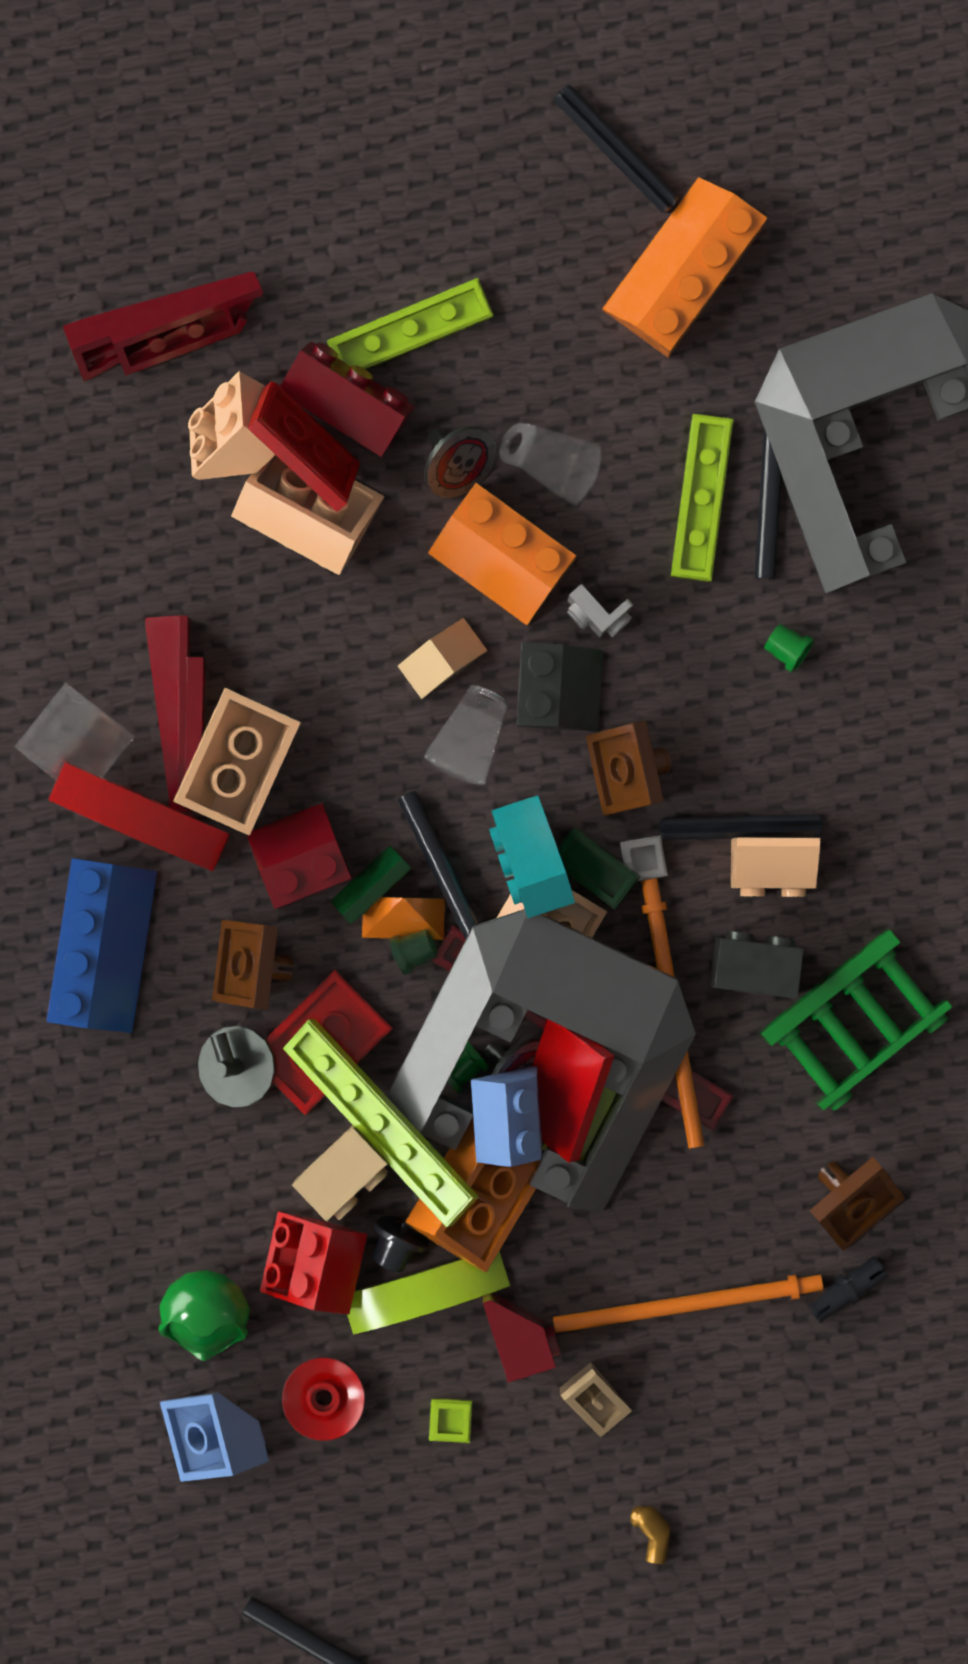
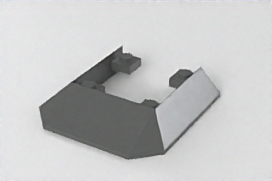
[754,293,968,594]
[386,909,696,1212]

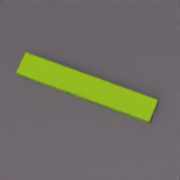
[283,1019,479,1227]

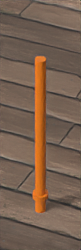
[641,878,705,1149]
[553,1274,823,1333]

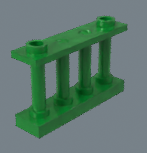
[759,929,952,1111]

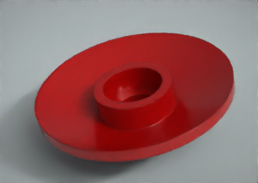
[282,1357,365,1441]

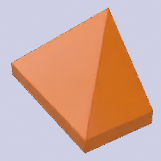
[362,897,445,940]

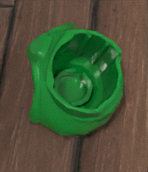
[158,1270,251,1361]

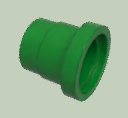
[764,623,815,673]

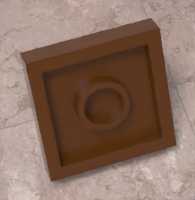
[586,720,671,816]
[212,919,294,1010]
[809,1157,905,1251]

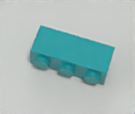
[489,795,575,918]

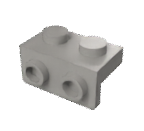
[567,584,633,638]

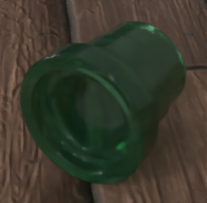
[390,929,438,976]

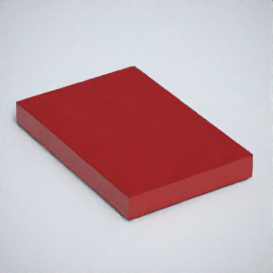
[247,381,360,512]
[266,970,393,1115]
[532,1019,615,1163]

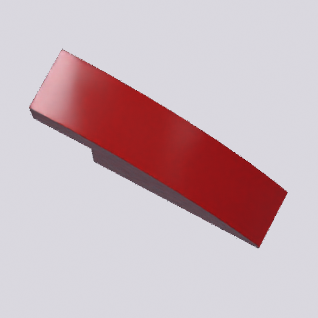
[48,762,231,872]

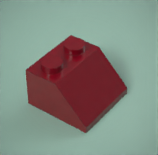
[247,803,353,909]
[483,1293,561,1383]

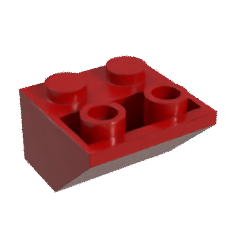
[260,1211,368,1315]

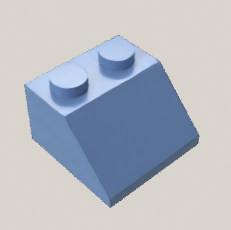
[471,1066,542,1167]

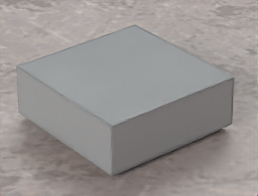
[620,835,668,881]

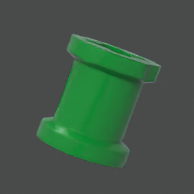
[447,1041,491,1094]

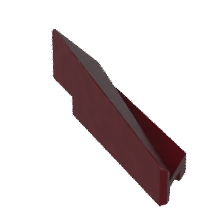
[63,272,263,382]
[145,615,206,817]

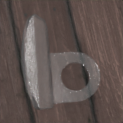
[500,423,602,505]
[424,685,508,785]

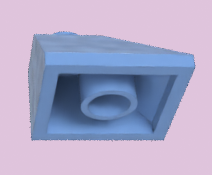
[160,1393,269,1482]

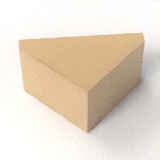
[398,618,488,699]
[559,1362,632,1437]

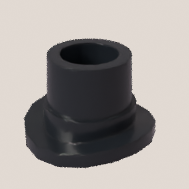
[372,1216,428,1272]

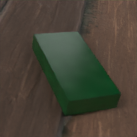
[558,827,641,910]
[330,845,411,924]

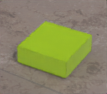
[429,1398,472,1443]

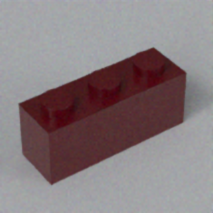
[280,341,415,457]

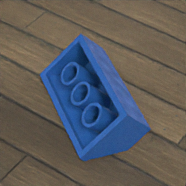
[46,858,158,1033]

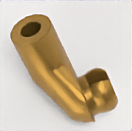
[630,1505,670,1564]

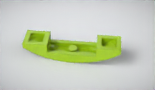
[347,1251,510,1335]

